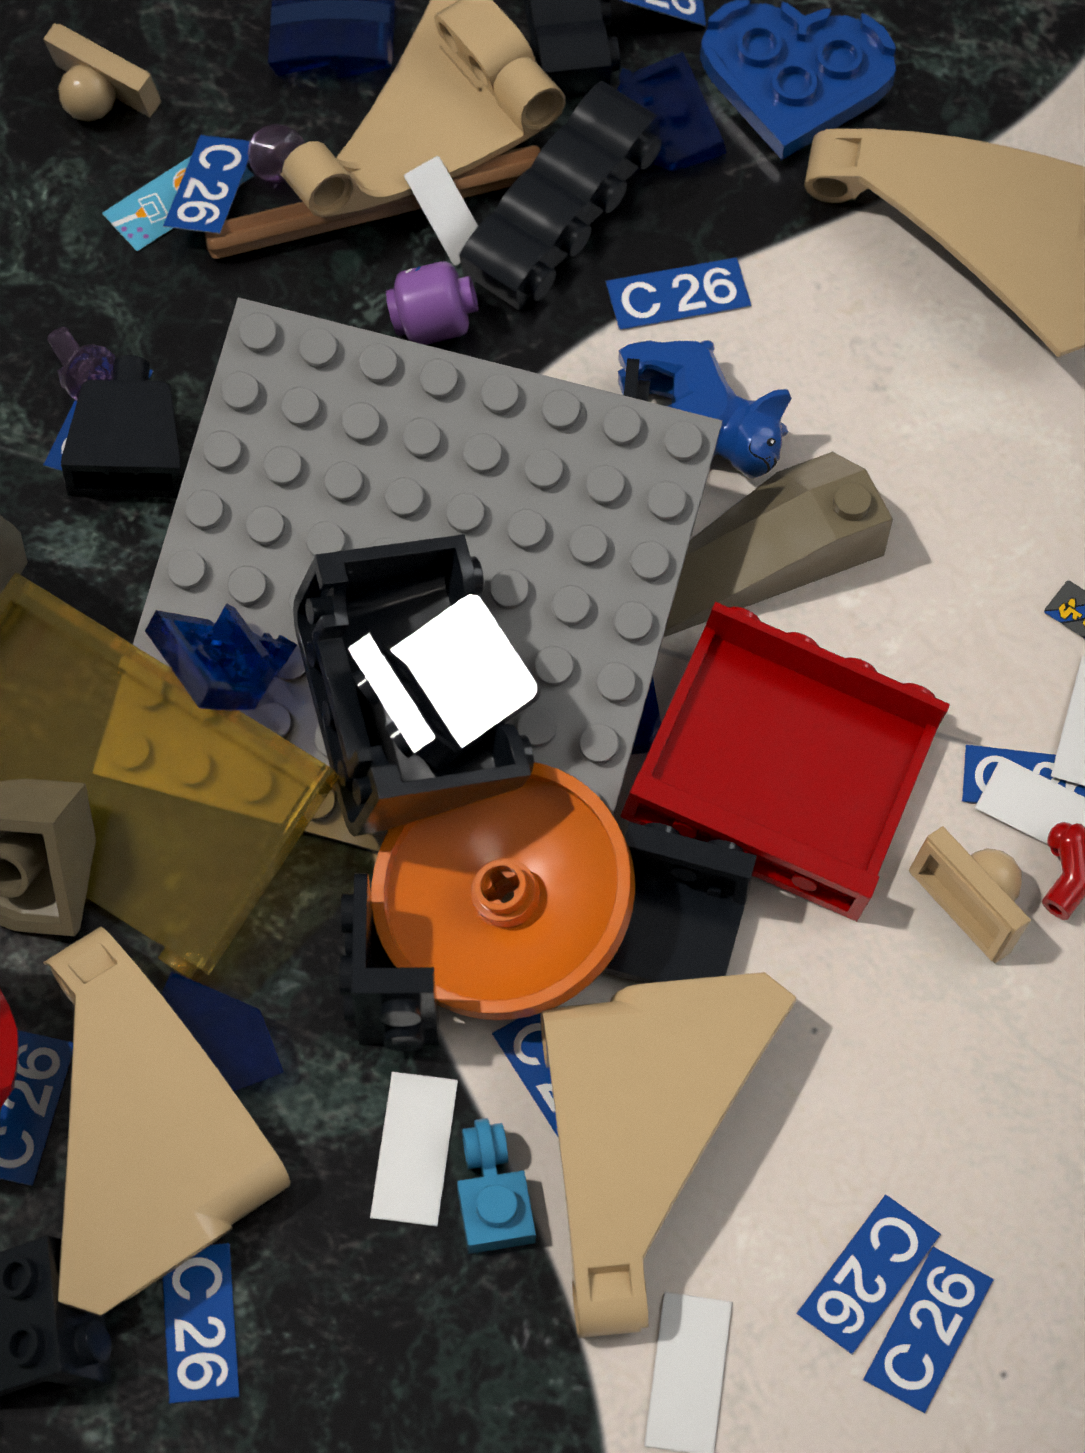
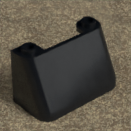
[293,534,534,837]

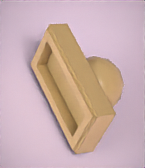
[43,23,161,122]
[909,826,1031,964]

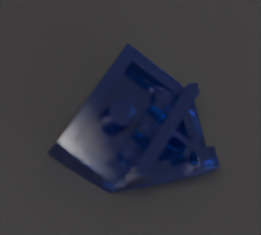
[617,51,727,171]
[145,603,297,710]
[161,971,284,1091]

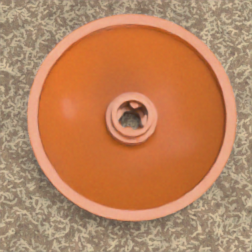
[371,762,635,1020]

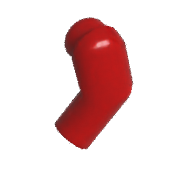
[1042,822,1085,920]

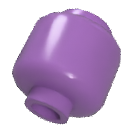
[386,261,478,345]

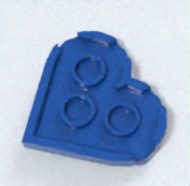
[700,0,896,160]

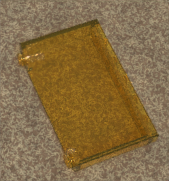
[0,572,339,980]

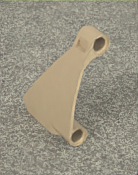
[280,0,565,217]
[804,129,1085,357]
[43,927,291,1316]
[540,972,796,1338]

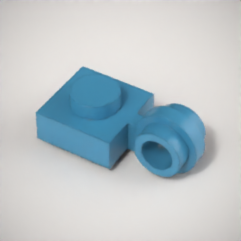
[457,1118,536,1254]

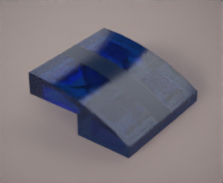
[268,0,395,78]

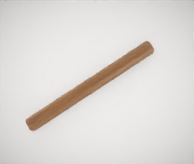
[204,145,540,259]

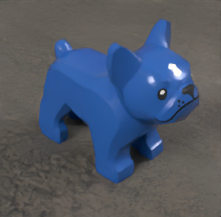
[618,340,792,479]

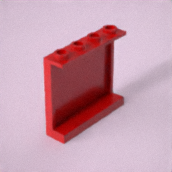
[620,601,950,922]

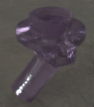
[248,124,305,183]
[47,327,116,401]

